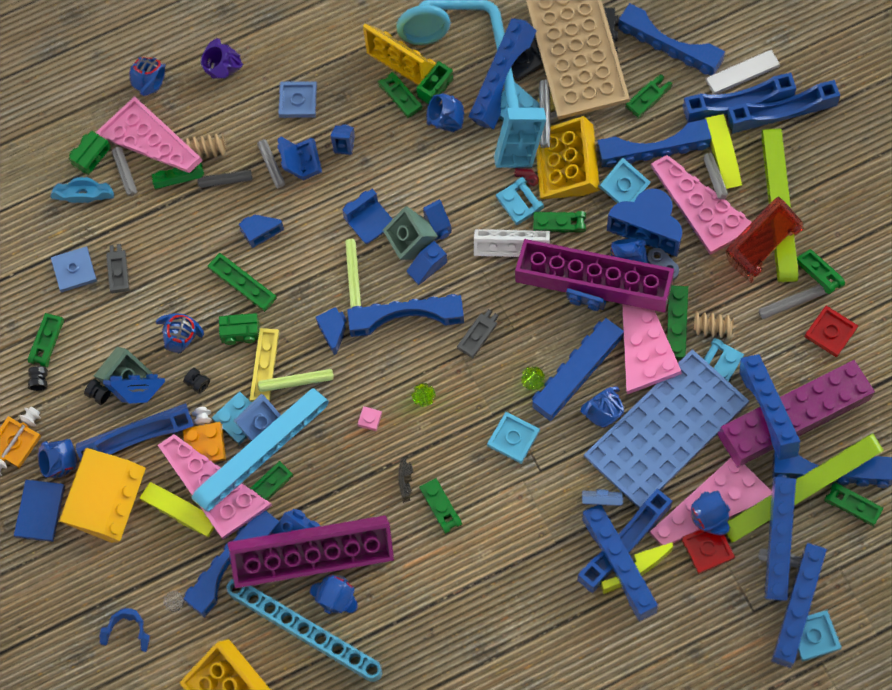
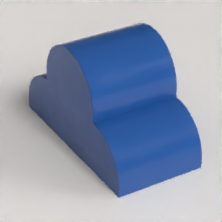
[607,189,682,257]

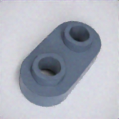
[647,248,679,281]

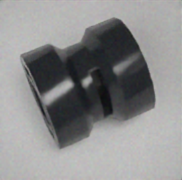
[28,366,48,391]
[183,368,210,394]
[84,379,111,405]

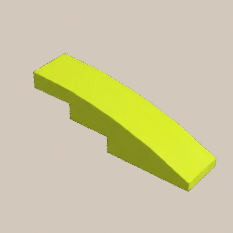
[705,114,742,189]
[140,482,214,538]
[601,543,673,594]

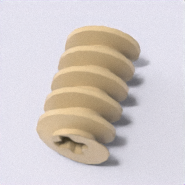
[186,132,226,159]
[693,311,734,340]

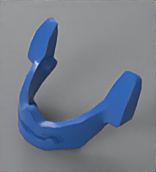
[100,608,150,652]

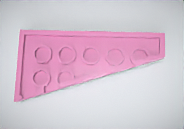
[95,96,203,173]
[651,155,759,255]
[622,304,682,395]
[158,435,272,539]
[649,458,772,546]

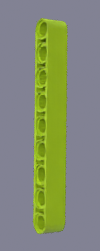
[761,128,798,283]
[726,433,884,543]

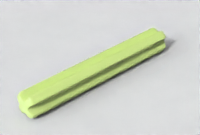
[345,239,361,308]
[258,369,334,392]

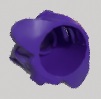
[201,38,243,79]

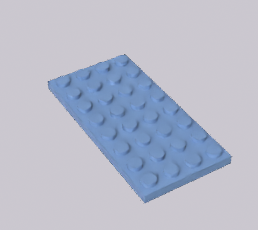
[584,349,749,509]

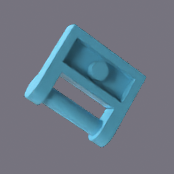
[496,177,544,225]
[704,338,744,382]

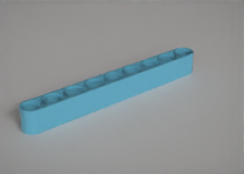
[192,388,329,512]
[227,579,382,682]

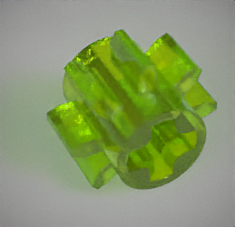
[521,366,545,390]
[411,383,436,407]

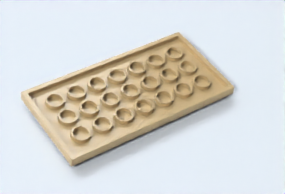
[526,0,630,120]

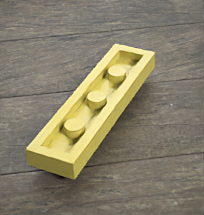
[250,328,279,402]

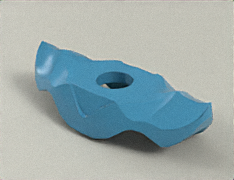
[50,177,114,203]

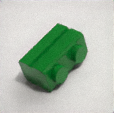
[416,61,454,104]
[69,131,111,175]
[219,313,259,345]

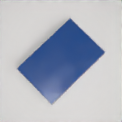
[14,480,65,542]

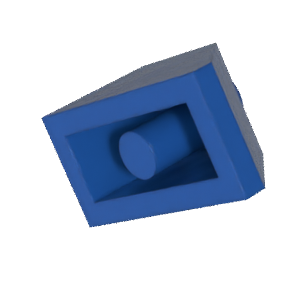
[331,124,355,155]
[423,199,452,241]
[239,215,284,248]
[406,241,447,285]
[316,307,347,355]

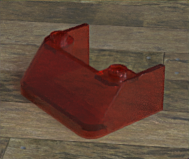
[726,196,804,283]

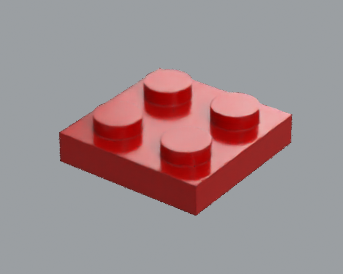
[804,305,858,358]
[681,529,735,575]

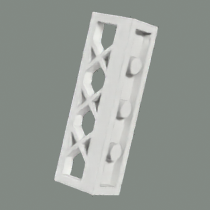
[474,229,550,257]

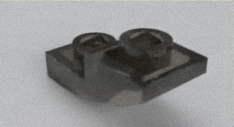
[398,457,414,503]

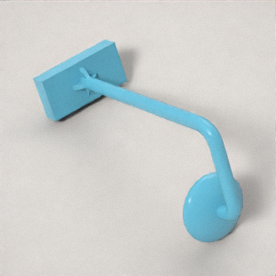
[396,0,546,168]

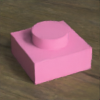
[358,406,382,431]

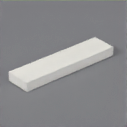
[706,50,780,95]

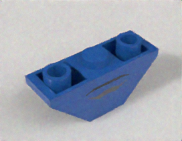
[103,374,165,404]

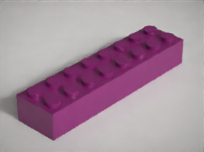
[515,239,674,313]
[717,360,875,468]
[228,515,394,588]

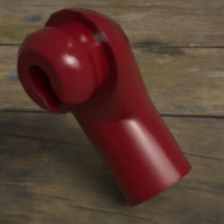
[515,168,539,186]

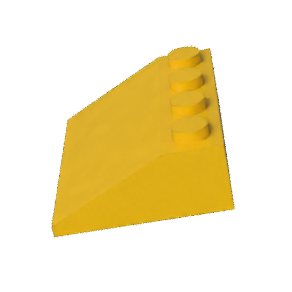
[363,24,436,85]
[536,116,600,199]
[59,448,146,543]
[179,639,271,690]

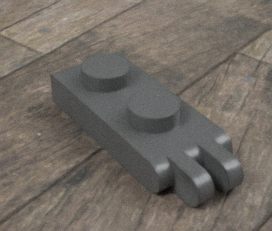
[106,244,130,294]
[457,309,499,358]

